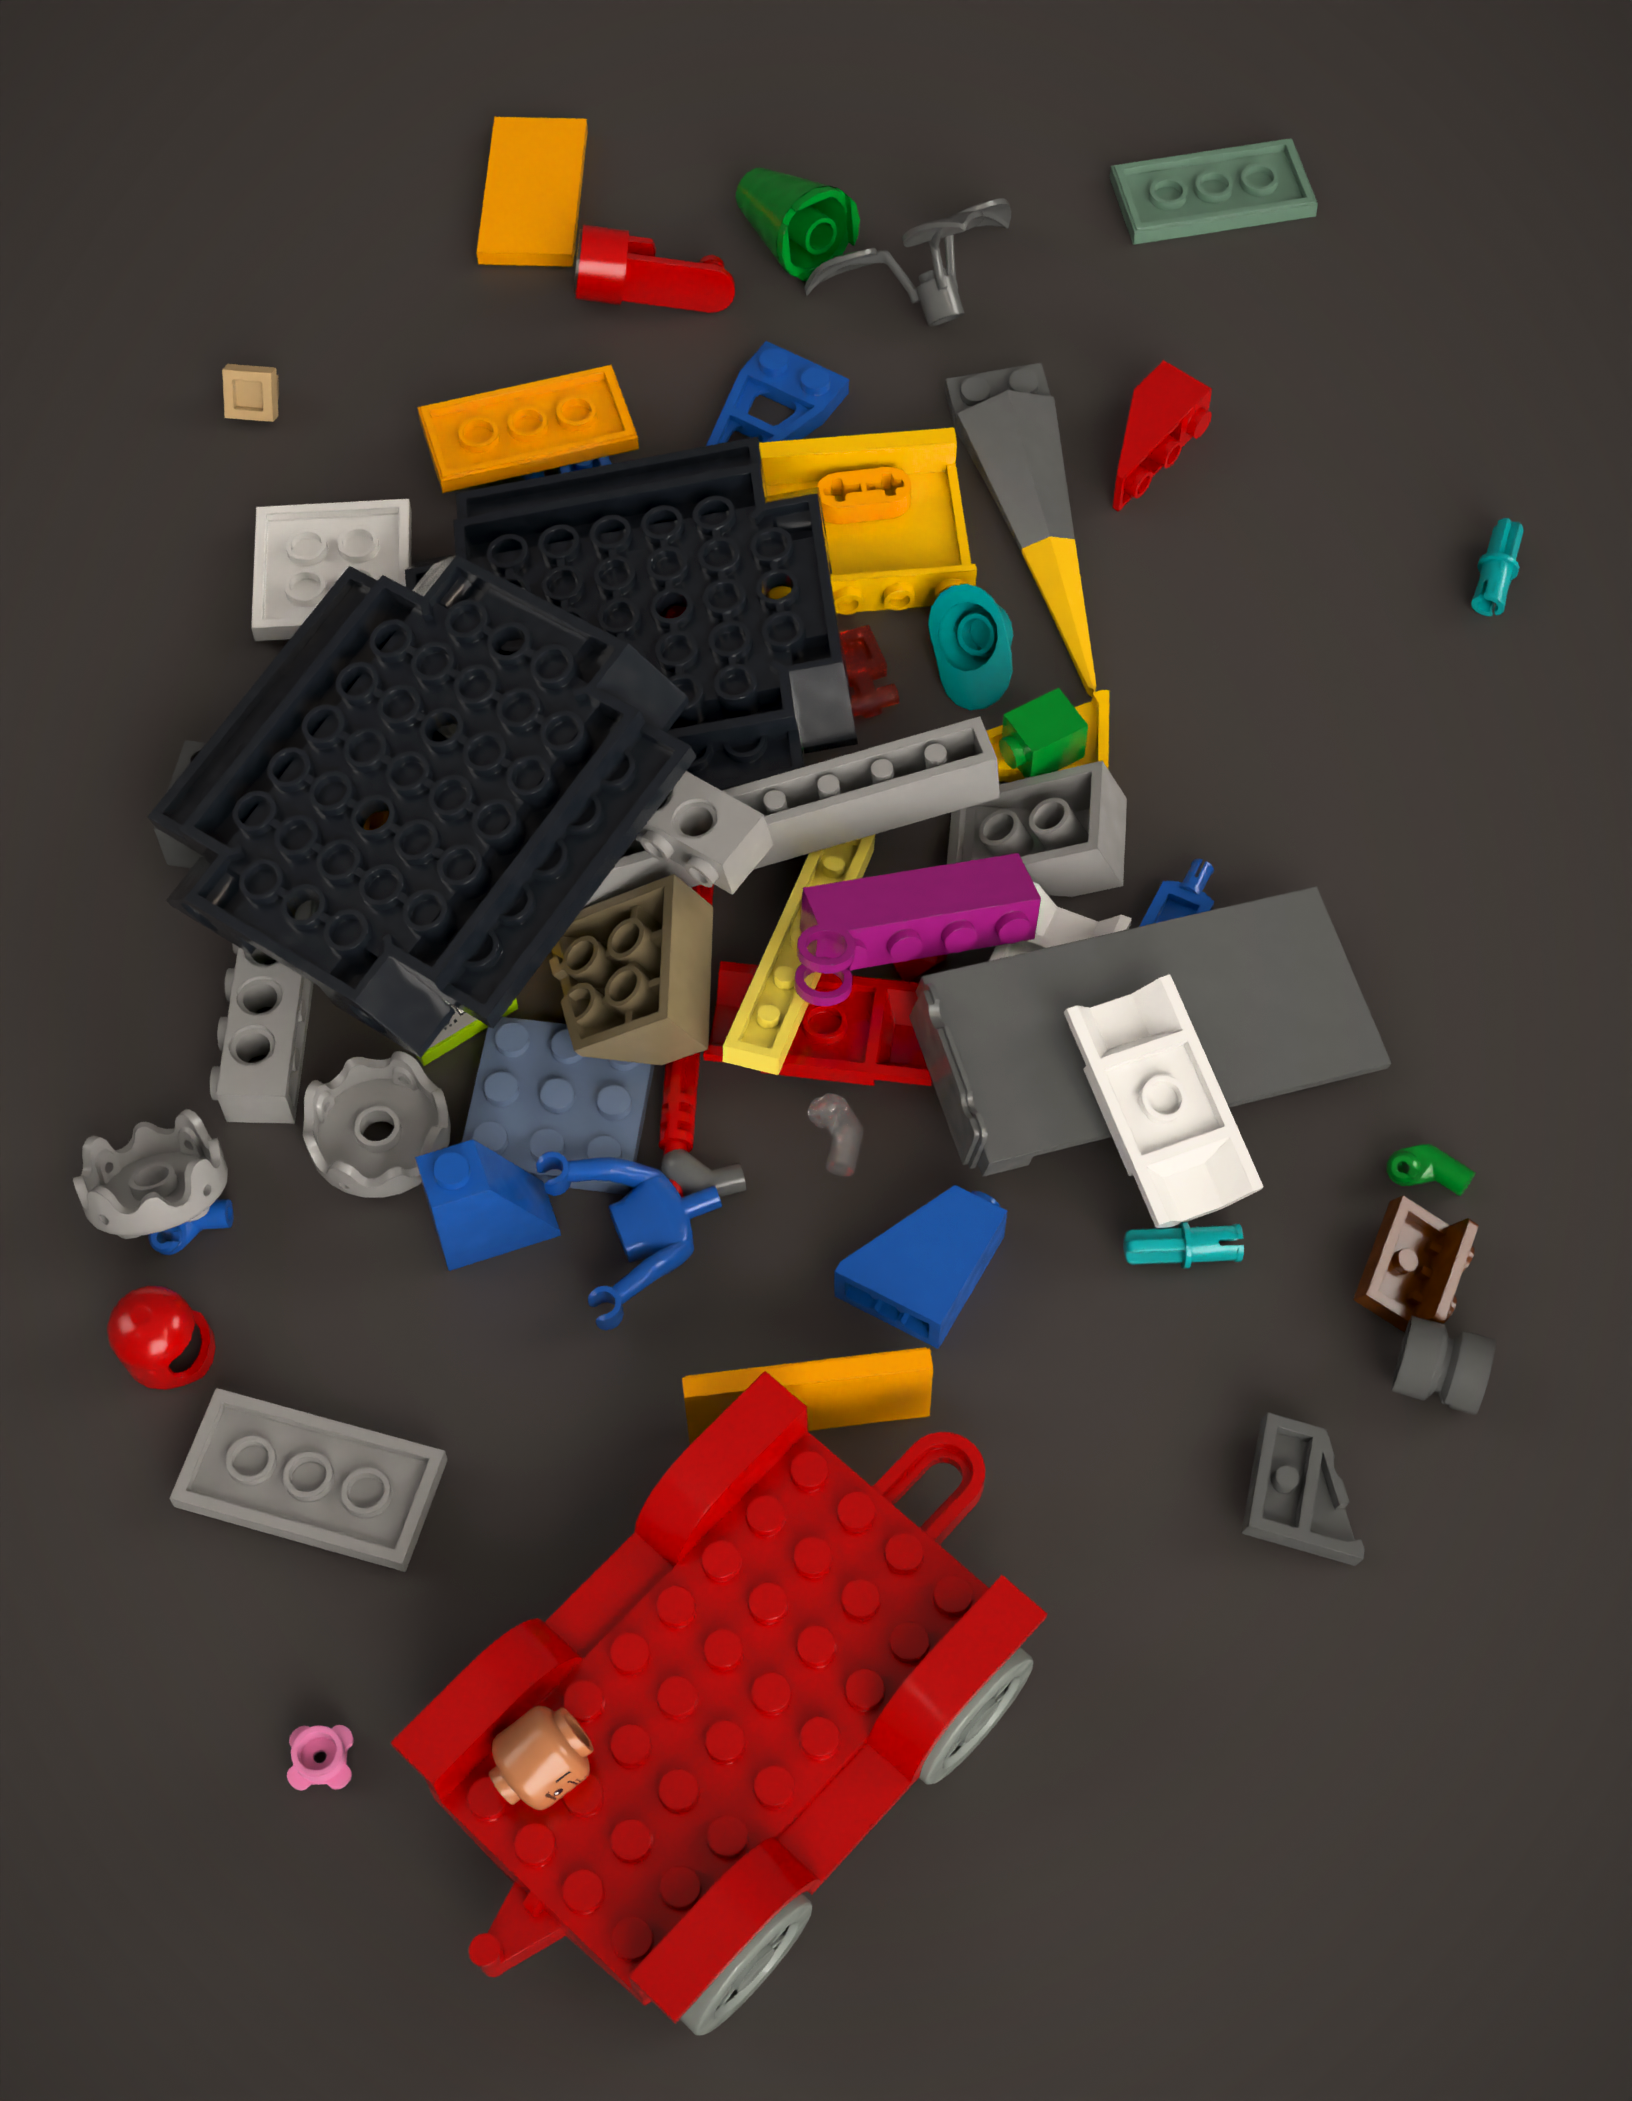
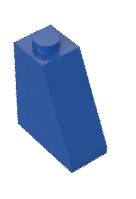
[415,1139,561,1271]
[834,1185,1007,1349]

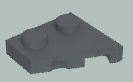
[1241,1412,1365,1566]

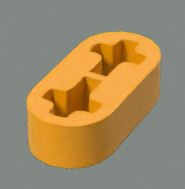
[816,467,911,524]

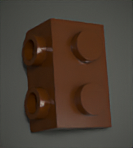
[1353,1195,1479,1333]

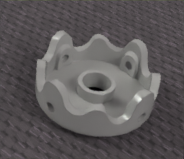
[303,1051,451,1198]
[73,1109,228,1239]

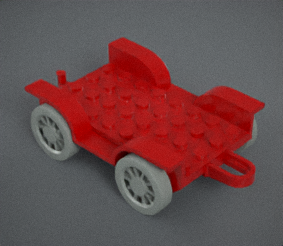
[390,1371,1047,2035]

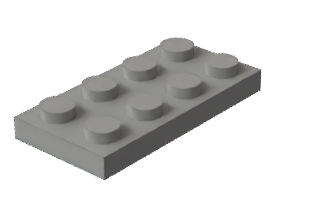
[169,1388,448,1572]

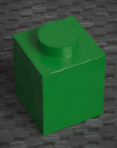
[999,688,1088,778]

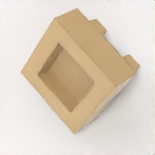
[222,364,279,422]

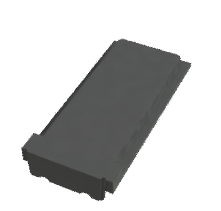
[909,886,1392,1177]

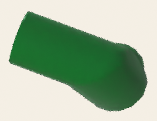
[1387,1144,1476,1196]

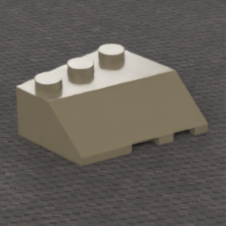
[549,874,713,1066]

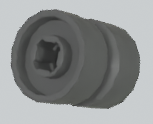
[1391,1315,1496,1415]

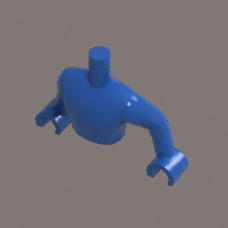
[536,1151,722,1331]

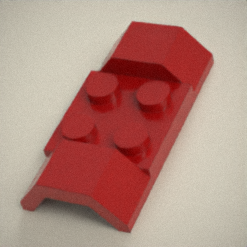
[703,961,933,1086]

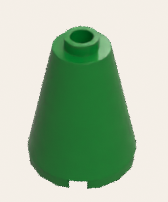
[736,167,860,281]

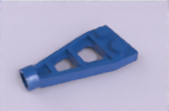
[706,341,849,446]

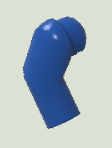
[148,1199,234,1255]

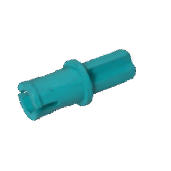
[1471,518,1524,616]
[1123,1221,1244,1269]

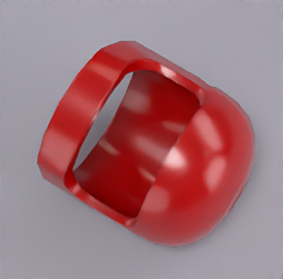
[107,1285,216,1390]

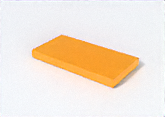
[477,117,588,267]
[417,365,639,493]
[682,1347,933,1445]

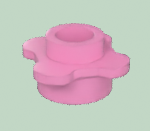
[287,1725,354,1791]

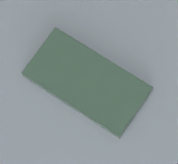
[1110,138,1318,245]

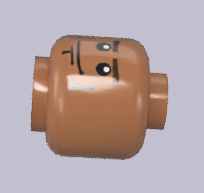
[489,1706,594,1810]

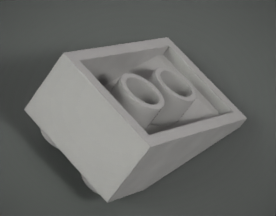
[947,760,1127,897]

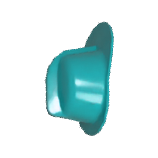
[928,584,1013,710]

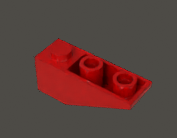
[1112,360,1212,512]

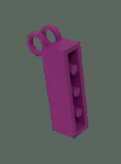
[794,853,1041,1006]

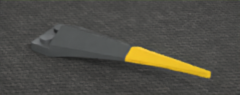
[944,363,1096,697]

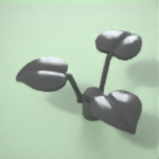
[804,198,1011,326]

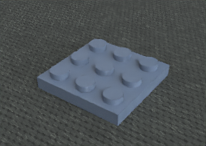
[462,1017,655,1195]

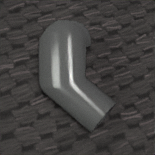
[661,1149,746,1197]

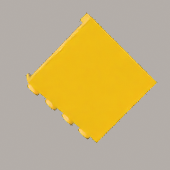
[759,427,977,615]

